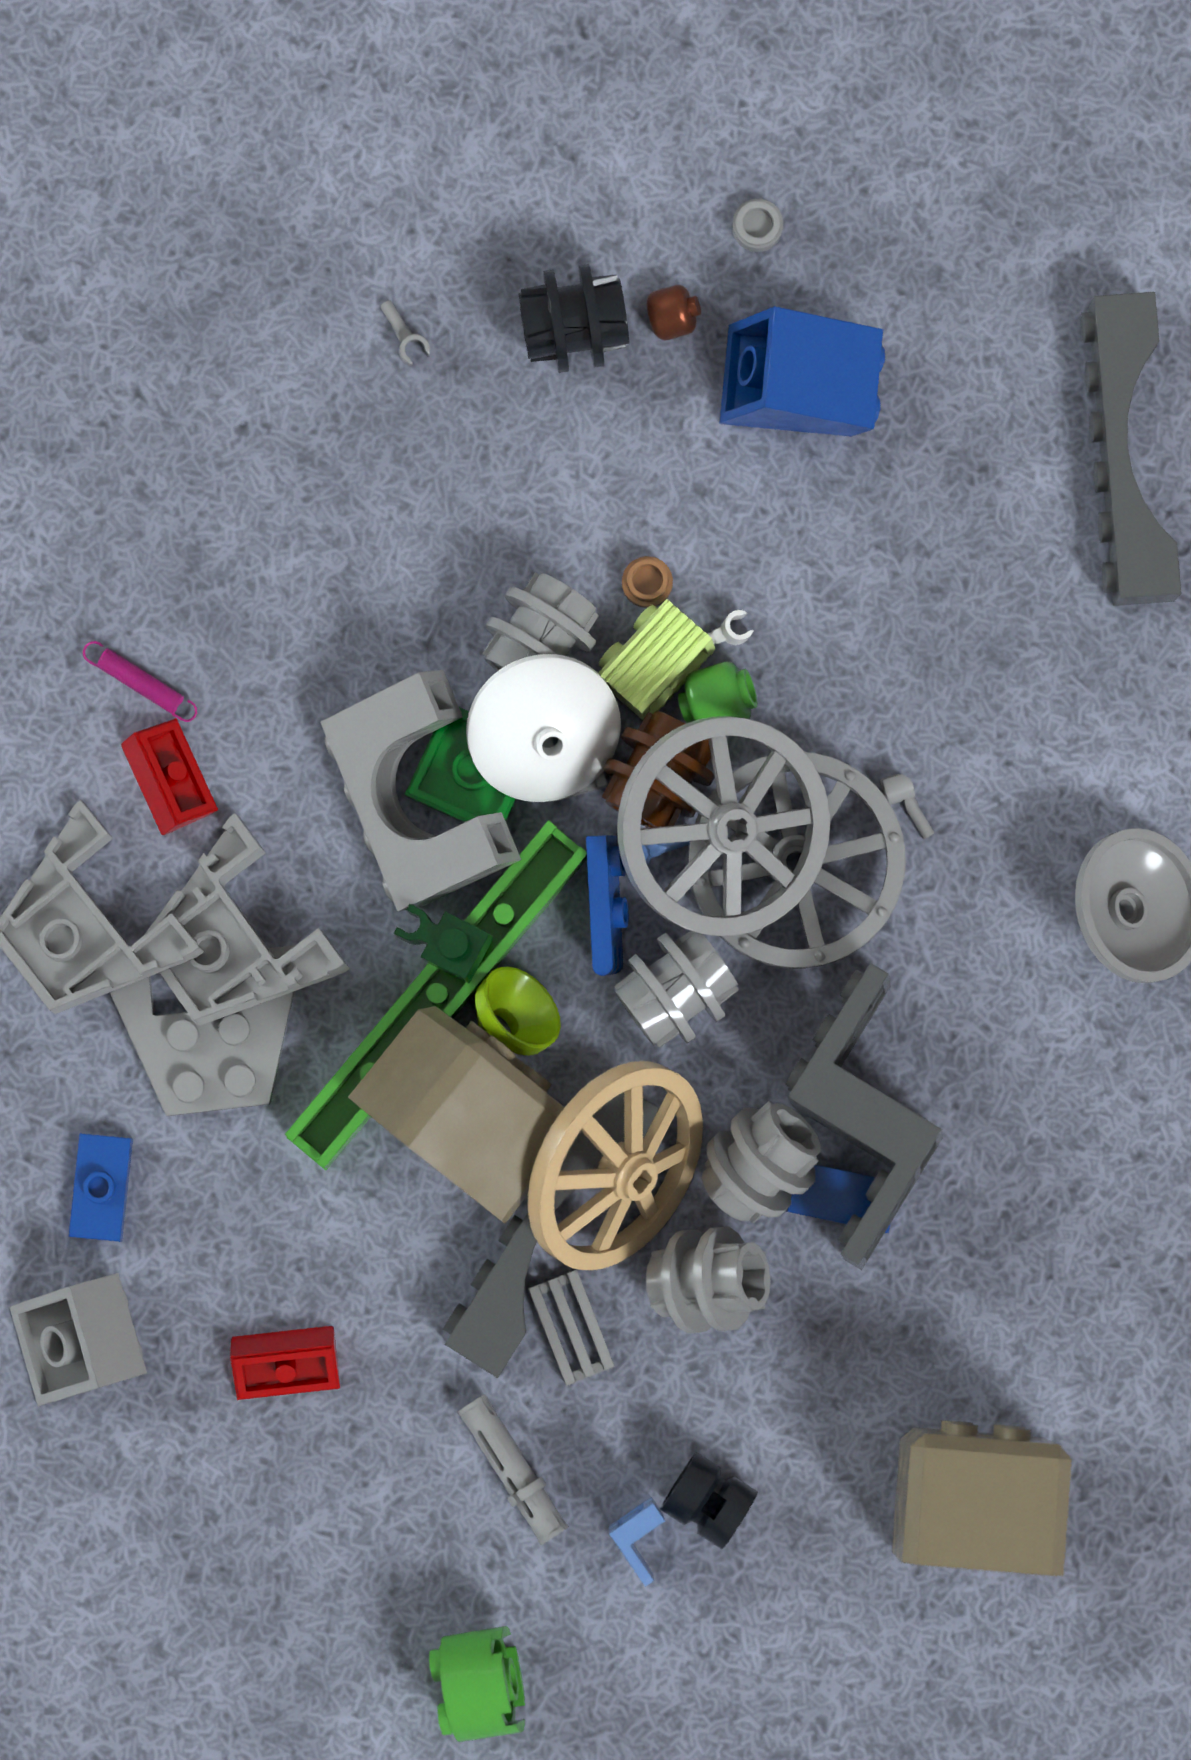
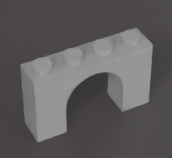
[320,670,521,912]

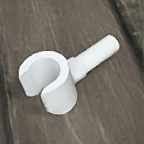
[707,610,754,645]

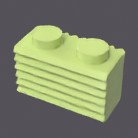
[598,599,715,720]

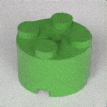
[429,1626,525,1742]

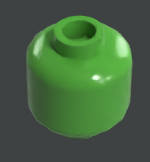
[678,661,758,723]

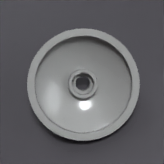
[1075,828,1191,983]

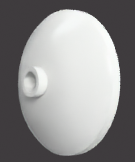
[466,654,621,802]

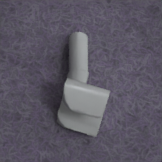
[380,300,430,366]
[880,774,934,839]

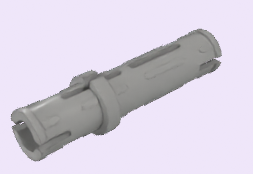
[457,1394,569,1545]

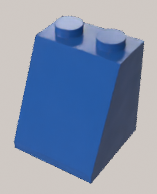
[719,306,885,437]

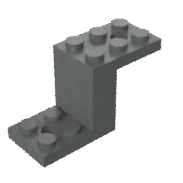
[785,963,943,1271]

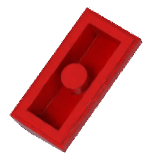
[121,718,218,835]
[230,1326,340,1400]

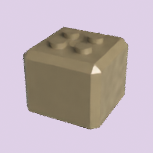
[348,1006,565,1223]
[892,1420,1072,1576]

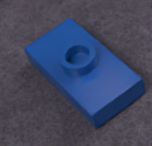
[68,1133,133,1242]

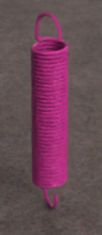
[83,641,197,722]

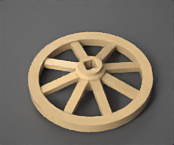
[528,1061,703,1270]

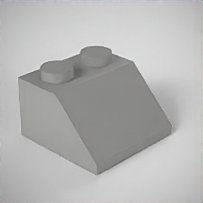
[9,1273,147,1406]

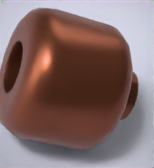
[646,285,701,340]

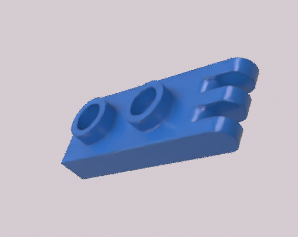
[586,835,629,976]

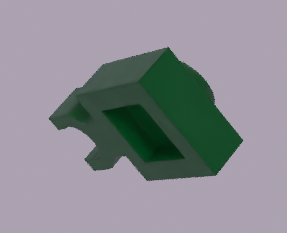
[394,904,494,983]

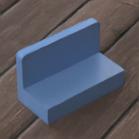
[609,1497,665,1587]

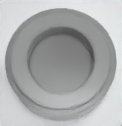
[732,199,783,252]

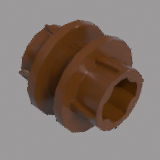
[602,711,715,828]

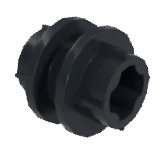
[518,264,629,373]

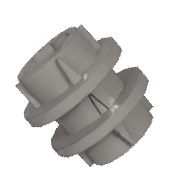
[482,572,599,671]
[614,931,739,1048]
[702,1101,821,1224]
[646,1226,771,1334]

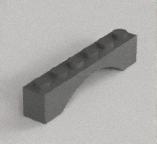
[1081,292,1182,606]
[442,1092,659,1378]

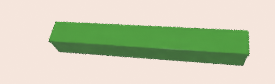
[285,820,587,1170]

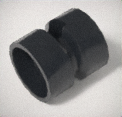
[660,1452,758,1549]

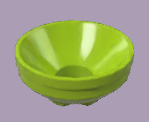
[475,966,561,1056]

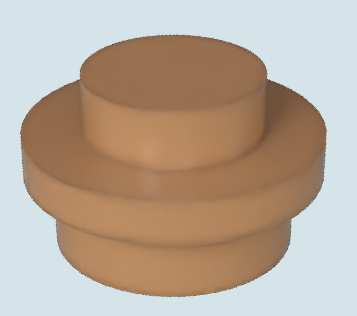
[622,556,673,608]

